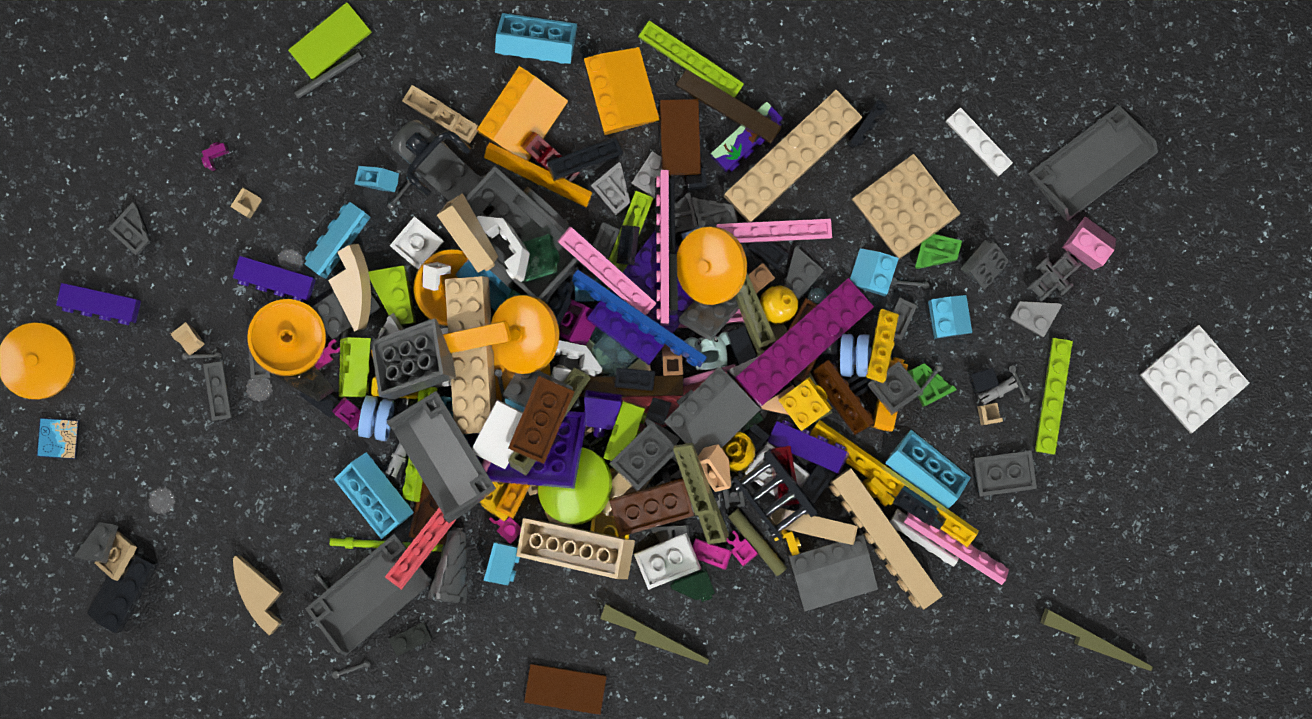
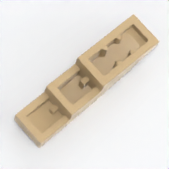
[402,85,479,143]

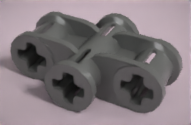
[1028,251,1082,302]

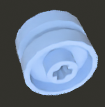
[840,334,871,377]
[358,395,395,441]

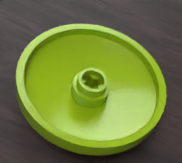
[538,447,612,525]

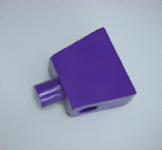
[584,390,622,437]

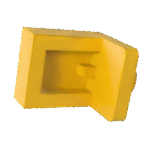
[774,529,801,556]

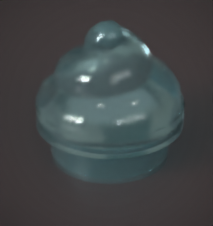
[808,288,827,304]

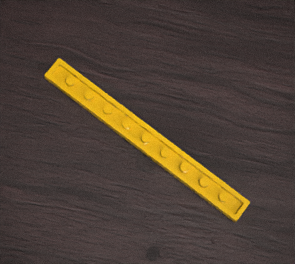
[810,420,979,547]

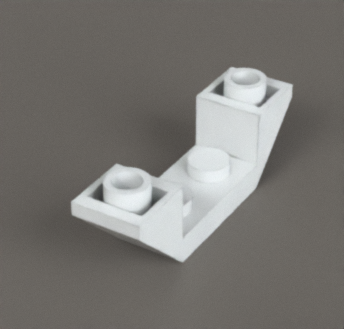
[476,216,530,282]
[555,340,602,377]

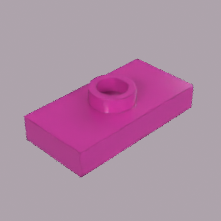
[693,538,732,569]

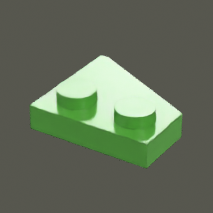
[915,234,962,269]
[908,364,956,407]

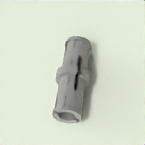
[978,376,1018,405]
[385,442,407,477]

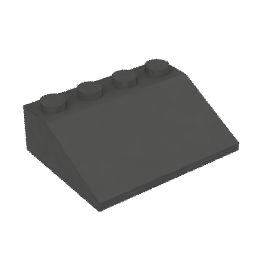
[371,318,456,400]
[664,366,760,456]
[788,534,878,612]

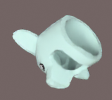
[684,332,730,370]

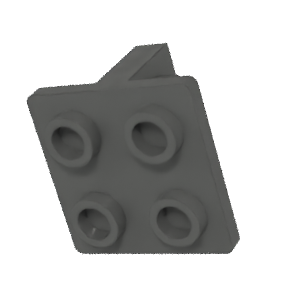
[961,240,1008,289]

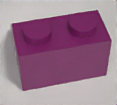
[559,299,596,346]

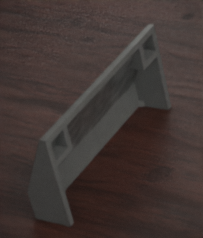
[1028,106,1158,221]
[387,391,496,523]
[305,534,434,656]

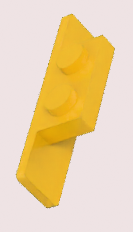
[866,309,899,383]

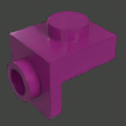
[201,142,230,171]
[332,397,361,430]

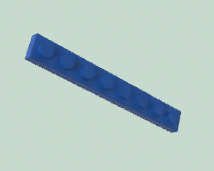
[572,270,707,367]

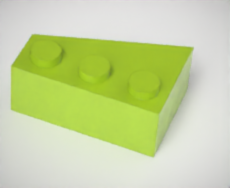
[368,266,416,326]
[339,337,371,397]

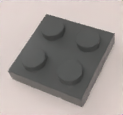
[868,362,923,415]

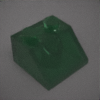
[670,569,715,602]

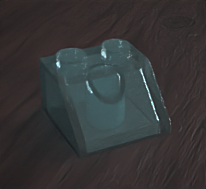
[589,334,637,377]

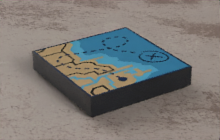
[37,418,80,459]

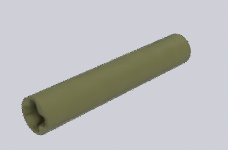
[728,509,787,576]

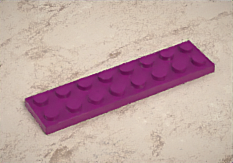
[735,278,874,407]

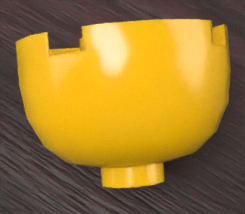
[760,285,798,325]
[721,432,756,472]

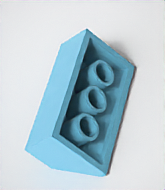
[495,13,577,64]
[304,202,371,279]
[886,430,971,509]
[334,452,414,539]

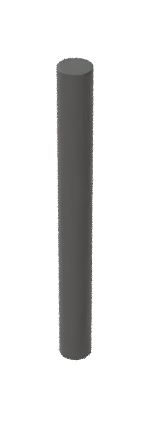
[294,52,362,99]

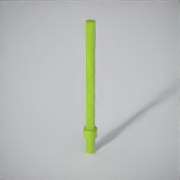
[330,537,443,552]

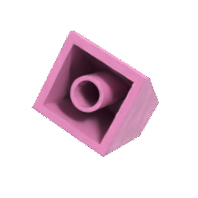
[1062,217,1116,270]

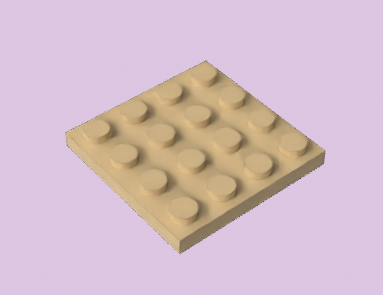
[852,154,960,260]

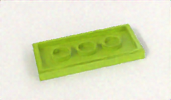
[288,2,372,80]

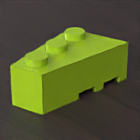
[603,400,647,461]

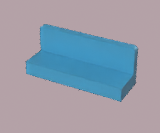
[456,259,517,312]

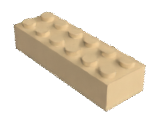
[516,518,635,579]

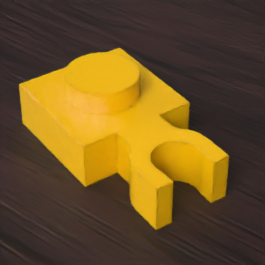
[862,476,895,507]

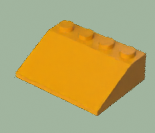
[584,47,660,135]
[477,66,568,161]

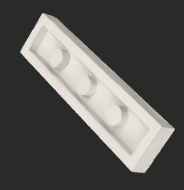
[946,107,1013,176]
[890,509,959,567]

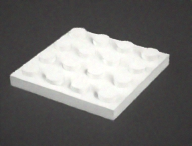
[1140,325,1249,433]

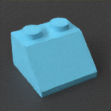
[850,248,899,296]
[928,295,972,339]
[484,541,520,585]

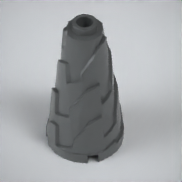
[428,527,467,604]

